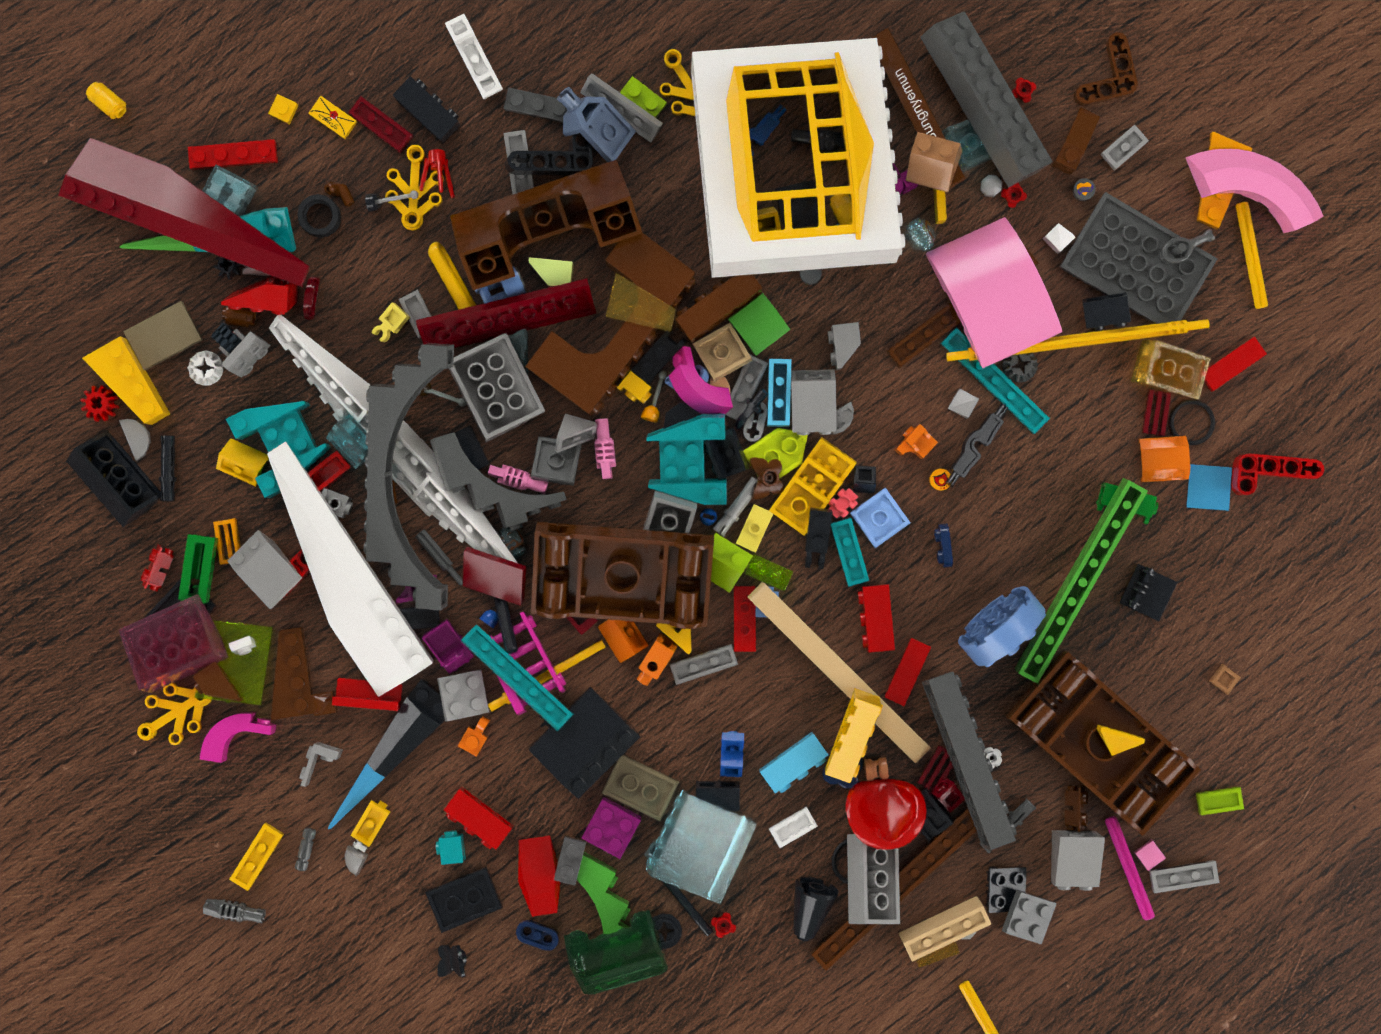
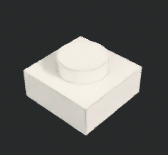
[228,636,256,656]

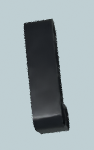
[505,133,593,175]

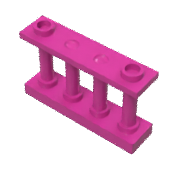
[490,612,567,715]

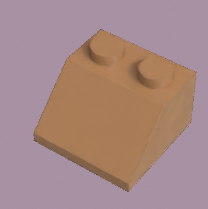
[906,132,962,193]

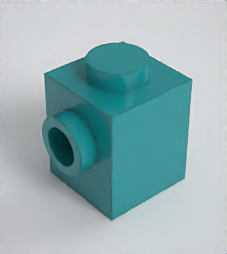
[436,830,466,865]

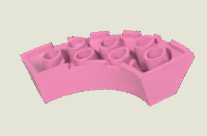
[1186,149,1323,233]

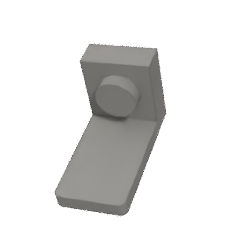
[299,742,343,787]

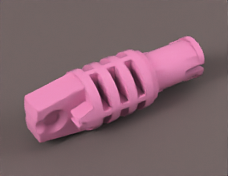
[594,418,616,479]
[488,464,549,494]

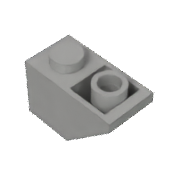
[828,322,861,370]

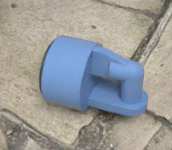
[475,266,528,303]

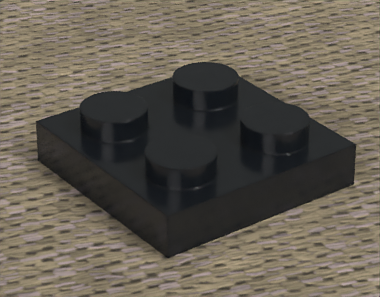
[775,179,828,229]

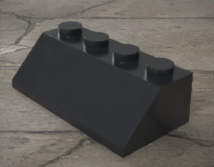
[66,430,161,527]

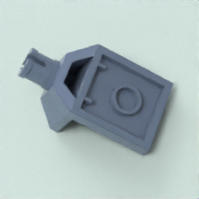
[557,87,636,163]

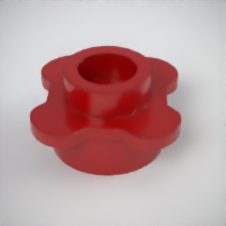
[1012,78,1036,103]
[1001,183,1027,208]
[711,912,736,938]

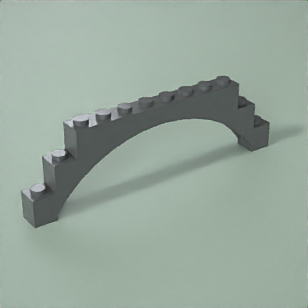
[364,343,454,611]

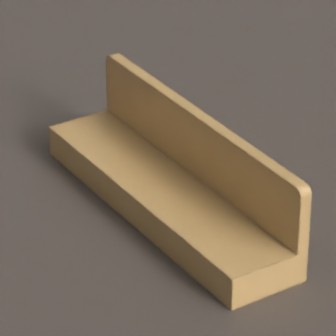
[899,896,991,962]

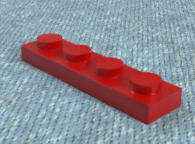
[188,139,278,170]

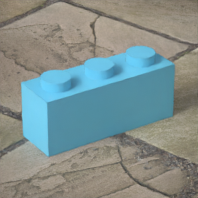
[767,359,792,427]
[759,732,828,793]

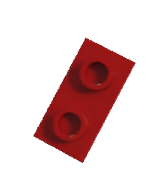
[140,544,174,591]

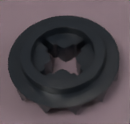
[647,913,682,949]

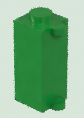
[1096,483,1158,524]

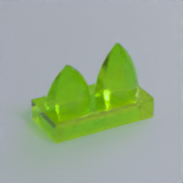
[745,554,793,591]

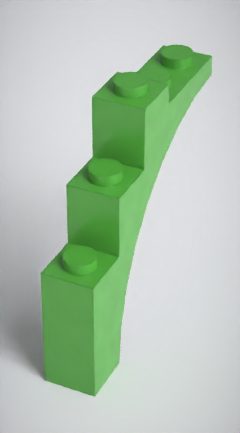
[577,852,643,991]

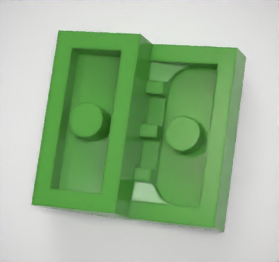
[728,293,790,356]

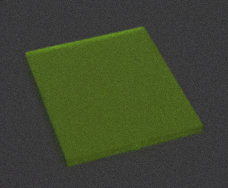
[195,620,273,705]

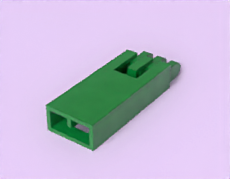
[178,534,218,618]

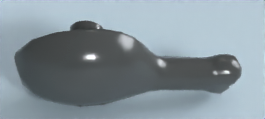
[1161,229,1215,263]

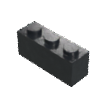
[392,76,461,144]

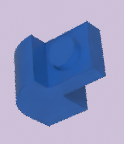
[720,731,744,777]

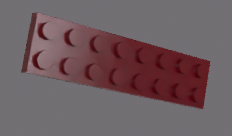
[416,278,596,348]

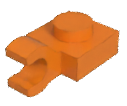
[458,716,490,757]

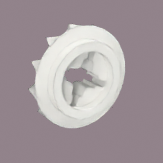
[187,350,223,386]

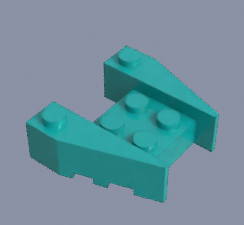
[226,401,331,498]
[646,413,727,505]

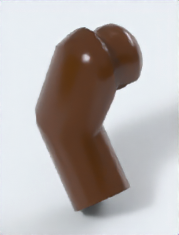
[324,181,355,207]

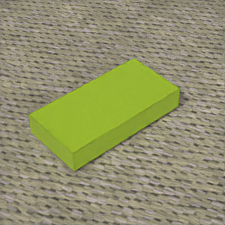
[1196,787,1244,815]

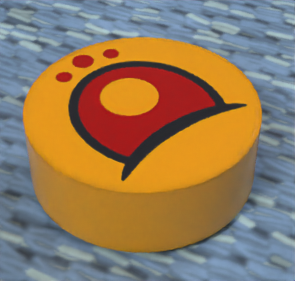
[929,469,951,491]

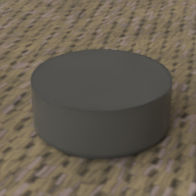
[800,269,822,285]

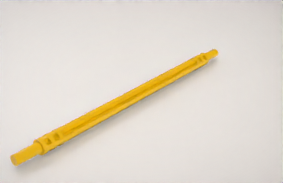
[946,319,1209,362]

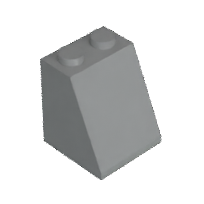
[791,369,837,435]
[1051,830,1105,891]

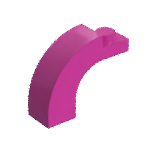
[669,346,733,414]
[200,712,276,763]

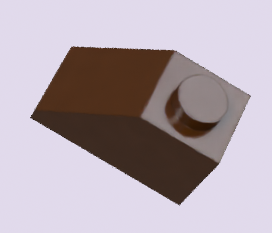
[192,662,244,702]

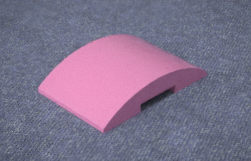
[926,217,1062,369]

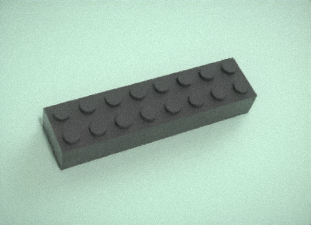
[920,11,1053,188]
[922,671,1017,850]

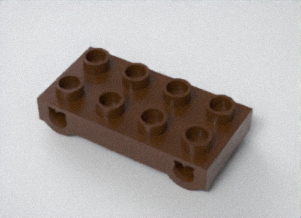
[531,522,714,629]
[1006,651,1201,836]

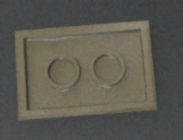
[123,301,203,370]
[602,754,679,821]

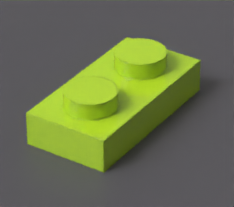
[620,76,667,118]

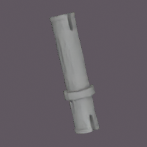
[713,476,758,537]

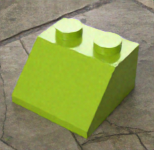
[711,533,753,593]

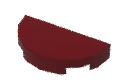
[303,276,320,320]

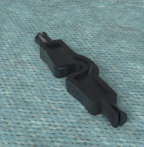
[945,403,1008,487]

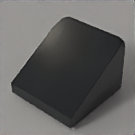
[853,465,876,493]

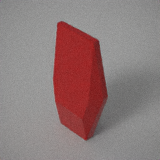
[518,836,561,917]

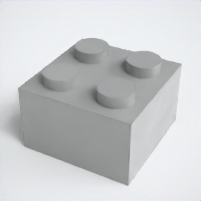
[643,490,697,533]

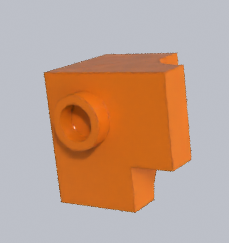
[895,424,938,459]

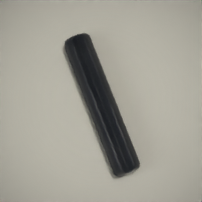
[494,597,518,654]

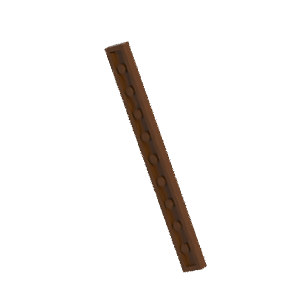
[811,807,976,971]

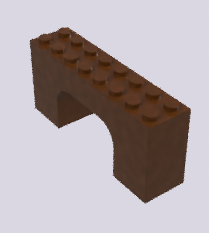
[450,160,642,290]
[525,233,696,417]

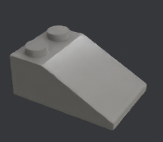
[228,530,302,609]

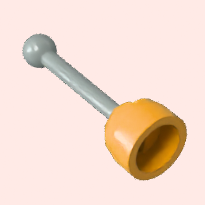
[641,370,667,423]

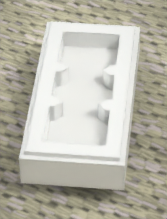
[769,806,818,848]

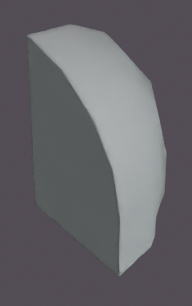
[345,845,369,876]

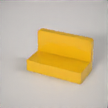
[216,439,269,487]

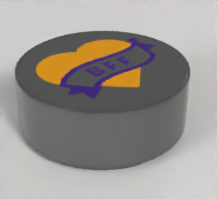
[1072,178,1095,201]

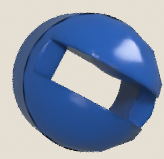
[700,508,717,526]
[479,610,498,629]

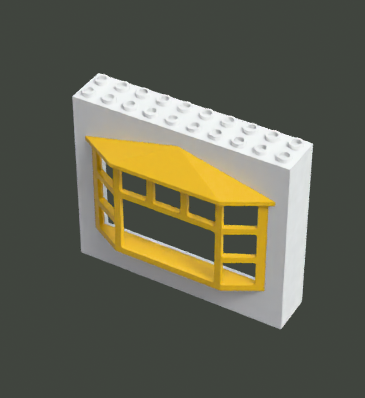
[691,38,905,278]

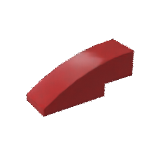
[308,451,351,494]

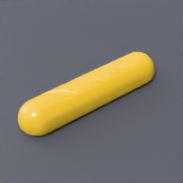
[428,242,476,309]

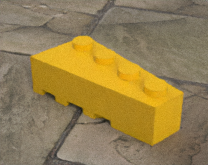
[82,336,170,425]
[825,688,883,783]

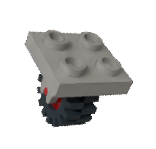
[211,322,271,378]

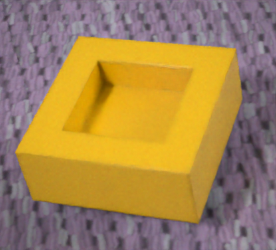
[268,94,299,125]

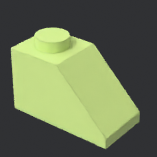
[529,257,574,287]

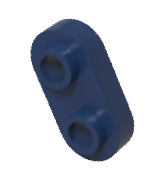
[934,523,953,568]
[516,920,559,951]

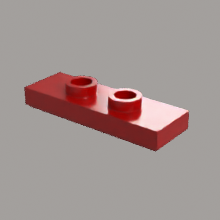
[734,586,756,652]

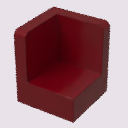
[566,617,599,635]

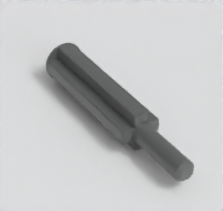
[415,530,463,585]

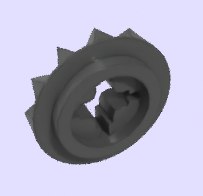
[1003,353,1038,383]

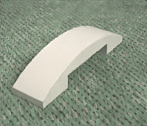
[445,14,503,99]

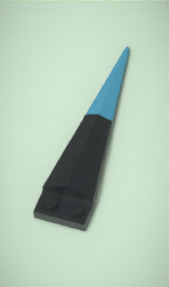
[328,679,445,829]

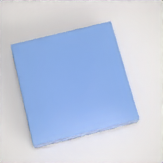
[850,488,911,548]

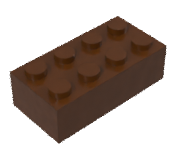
[675,274,762,345]

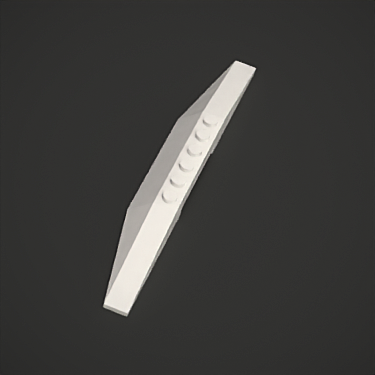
[269,315,517,563]

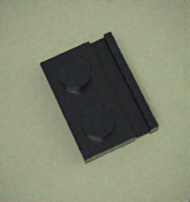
[920,787,954,841]

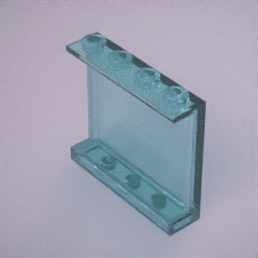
[646,790,757,904]

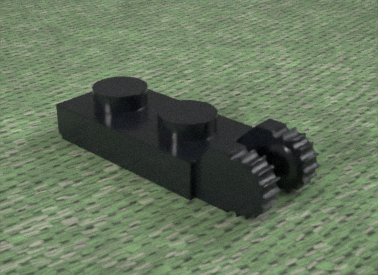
[805,508,832,569]

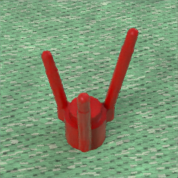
[419,149,455,198]

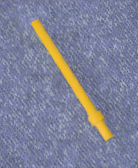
[488,640,606,711]

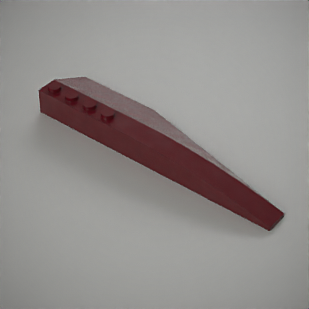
[58,138,310,287]

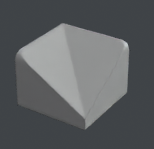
[948,389,979,419]

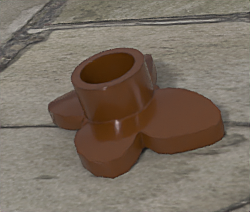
[750,457,784,500]

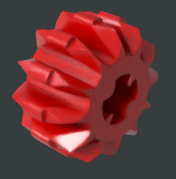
[80,385,119,422]

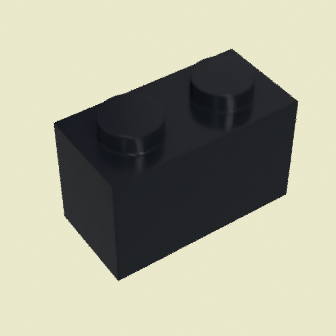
[1083,292,1131,331]

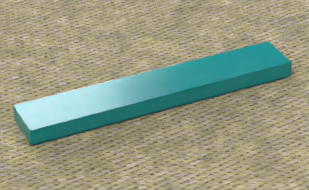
[940,327,1050,434]
[461,624,573,732]

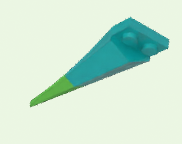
[120,207,296,252]

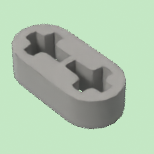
[743,402,767,442]

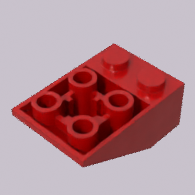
[221,276,298,315]

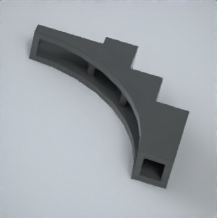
[430,432,567,531]

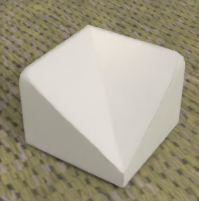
[1043,223,1075,254]

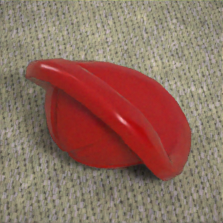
[845,779,927,850]

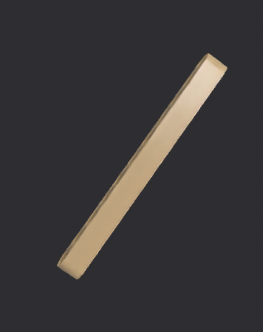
[748,581,931,763]

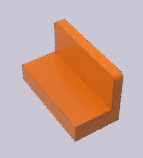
[598,620,649,663]

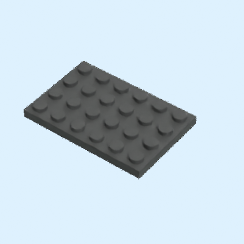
[1059,192,1217,324]

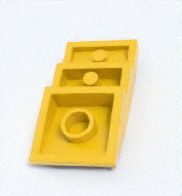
[769,437,857,536]

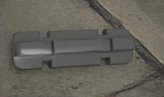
[295,828,316,871]

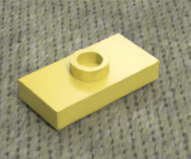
[736,504,773,553]

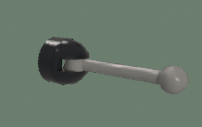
[365,190,419,212]

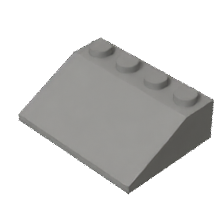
[449,333,545,443]

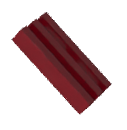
[1142,390,1171,436]
[917,745,953,792]

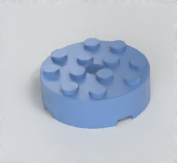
[958,586,1046,667]

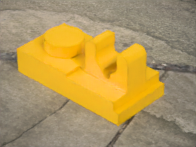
[351,800,390,847]

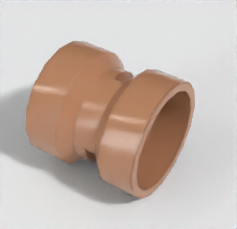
[864,757,889,781]

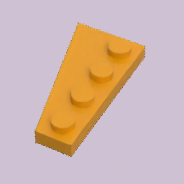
[1197,131,1253,229]

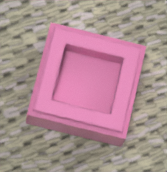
[1134,839,1166,871]

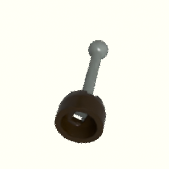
[419,382,466,407]

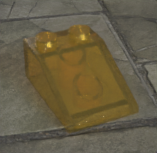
[1131,339,1211,400]

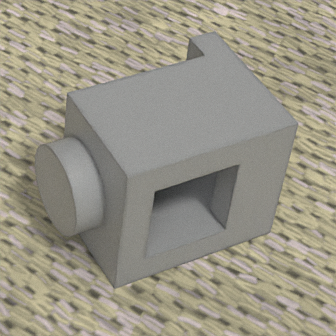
[322,488,353,518]

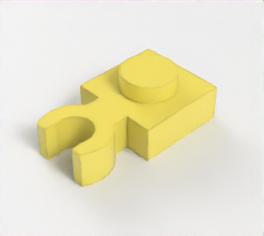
[372,302,410,343]

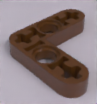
[1074,32,1138,106]

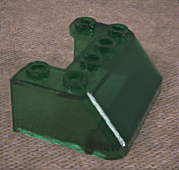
[564,910,668,995]

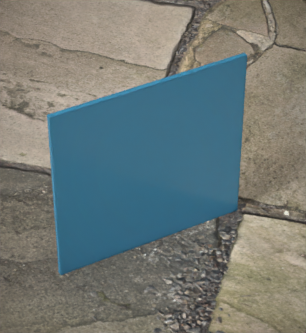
[1186,464,1232,511]

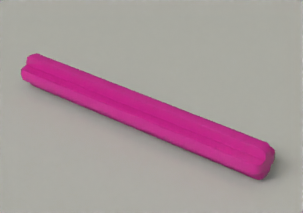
[1105,816,1155,920]

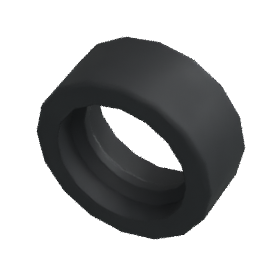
[297,194,341,238]

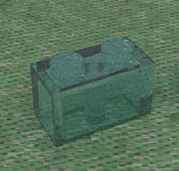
[326,414,368,469]

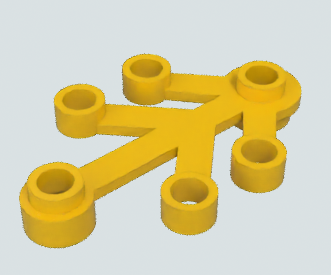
[660,49,695,116]
[385,145,444,231]
[137,683,213,745]

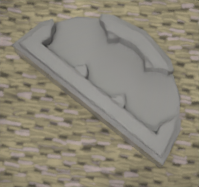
[831,402,854,435]
[119,419,151,461]

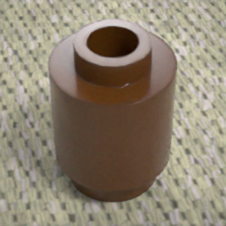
[222,306,256,327]

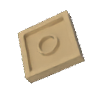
[693,323,752,382]

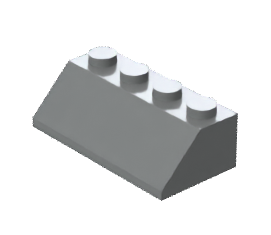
[847,834,900,924]

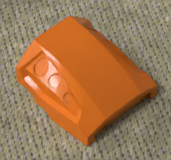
[1138,436,1190,482]

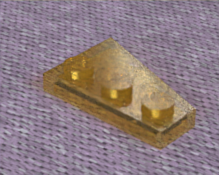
[606,273,676,332]

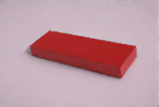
[1199,336,1267,392]
[884,638,931,706]

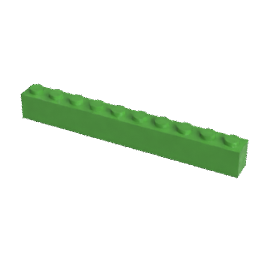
[1015,478,1148,684]

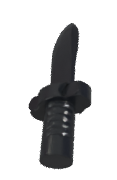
[736,389,768,430]

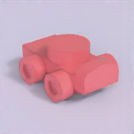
[828,488,858,519]

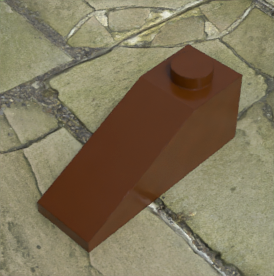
[1051,107,1100,175]

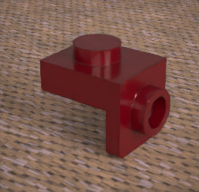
[932,778,965,813]

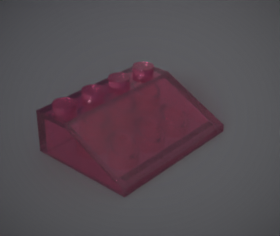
[119,594,229,693]

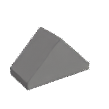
[555,414,597,453]

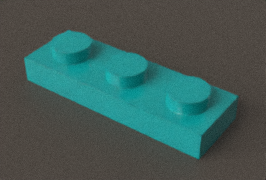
[831,518,870,587]

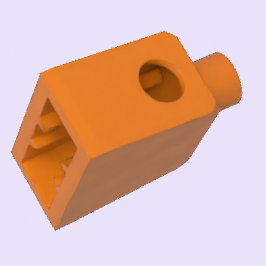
[637,633,678,686]

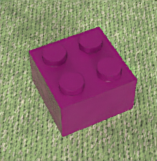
[581,796,642,859]

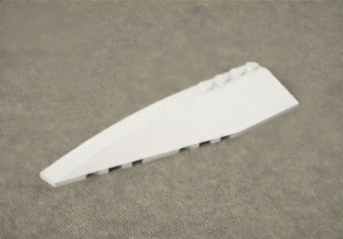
[267,442,434,697]

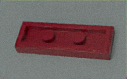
[348,96,414,153]

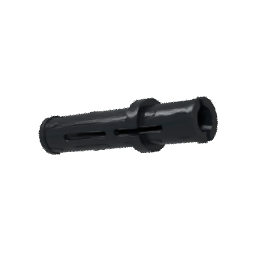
[159,435,177,502]

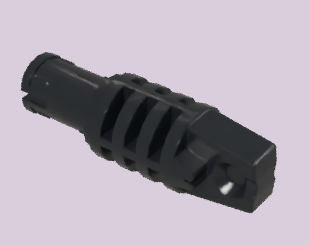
[791,129,845,152]

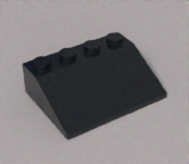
[529,687,640,799]

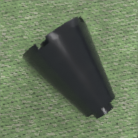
[793,877,838,941]

